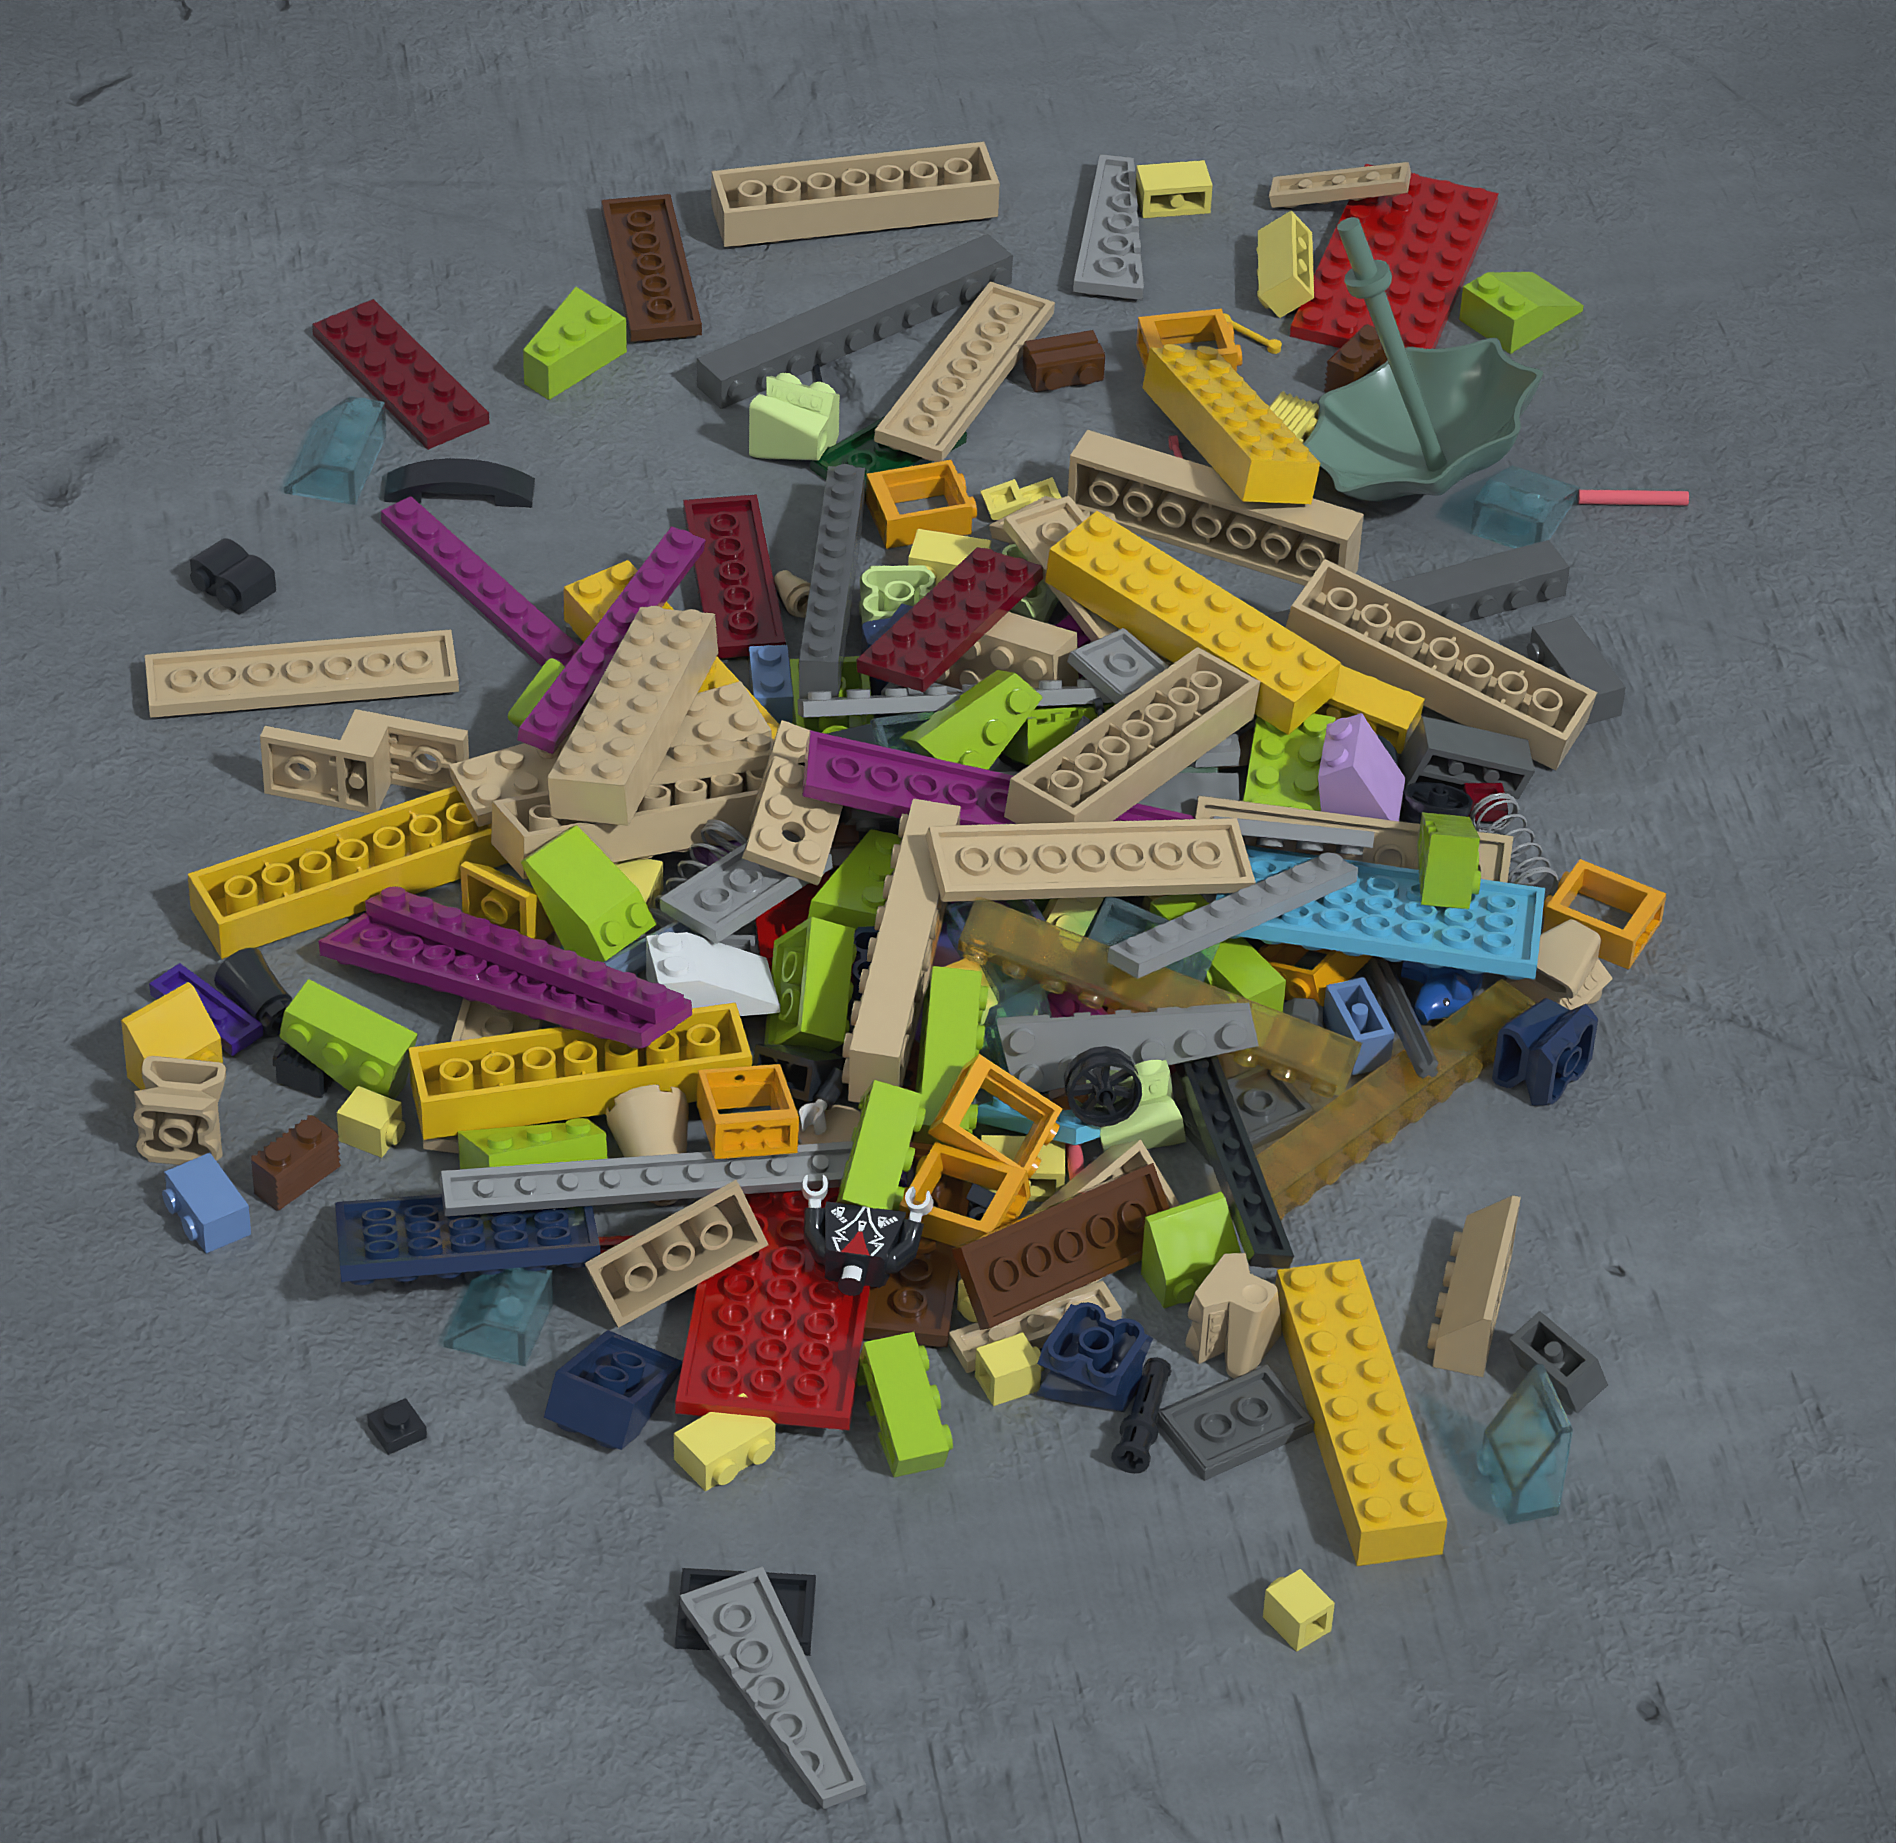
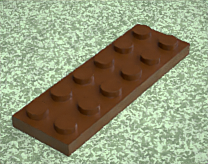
[601,194,702,342]
[864,1142,973,1348]
[951,1163,1170,1330]

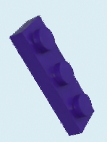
[149,963,263,1056]

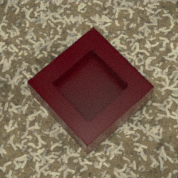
[1463,783,1508,821]

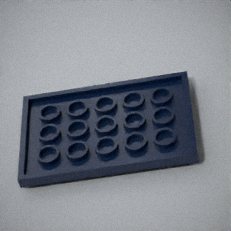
[335,1194,600,1285]

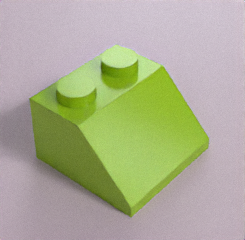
[1141,1192,1241,1309]

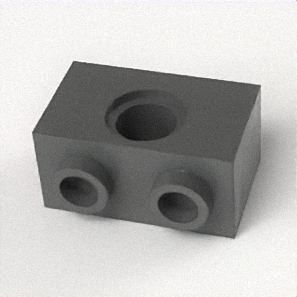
[1509,1311,1608,1413]

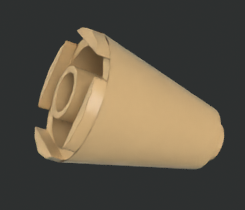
[605,1085,689,1206]

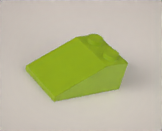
[1459,272,1584,354]
[521,825,656,962]

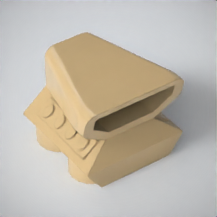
[1501,919,1613,1011]
[133,1056,226,1165]
[1185,1253,1282,1379]

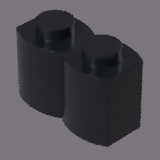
[190,538,276,613]

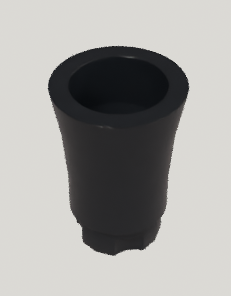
[214,947,293,1036]

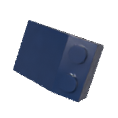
[544,1330,683,1450]

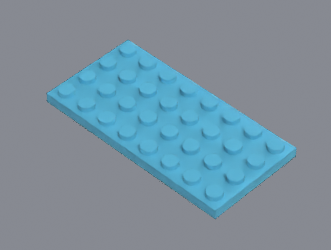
[1216,845,1545,980]

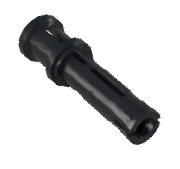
[1111,1357,1172,1474]

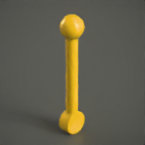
[1224,313,1282,354]

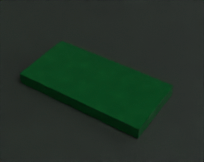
[810,416,967,501]

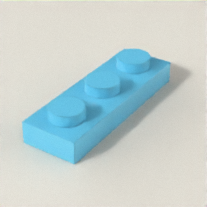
[977,1096,1101,1145]

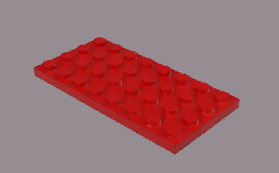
[1290,164,1499,349]
[675,1187,871,1430]

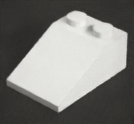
[646,932,780,1016]

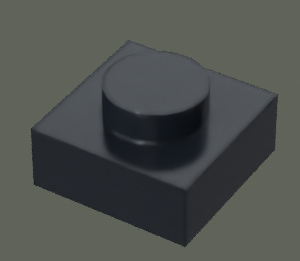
[367,1398,427,1455]

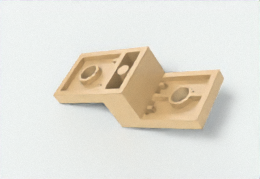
[260,709,469,814]
[742,720,843,885]

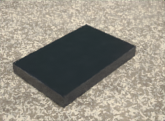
[675,1568,816,1656]

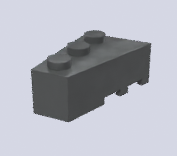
[1398,716,1535,802]

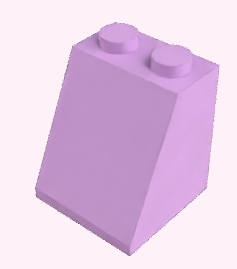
[1318,713,1405,821]

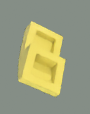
[980,477,1062,520]

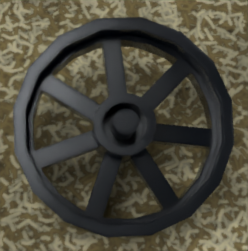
[1399,782,1473,824]
[1064,1046,1142,1127]

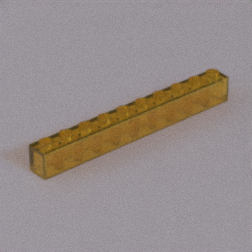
[957,897,1363,1098]
[1221,979,1536,1220]

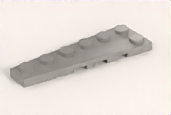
[1073,154,1144,300]
[997,1002,1259,1093]
[680,1566,866,1809]

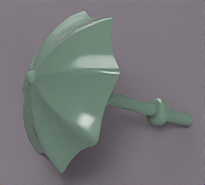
[1303,217,1543,501]

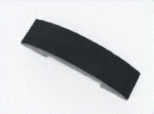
[384,458,535,508]

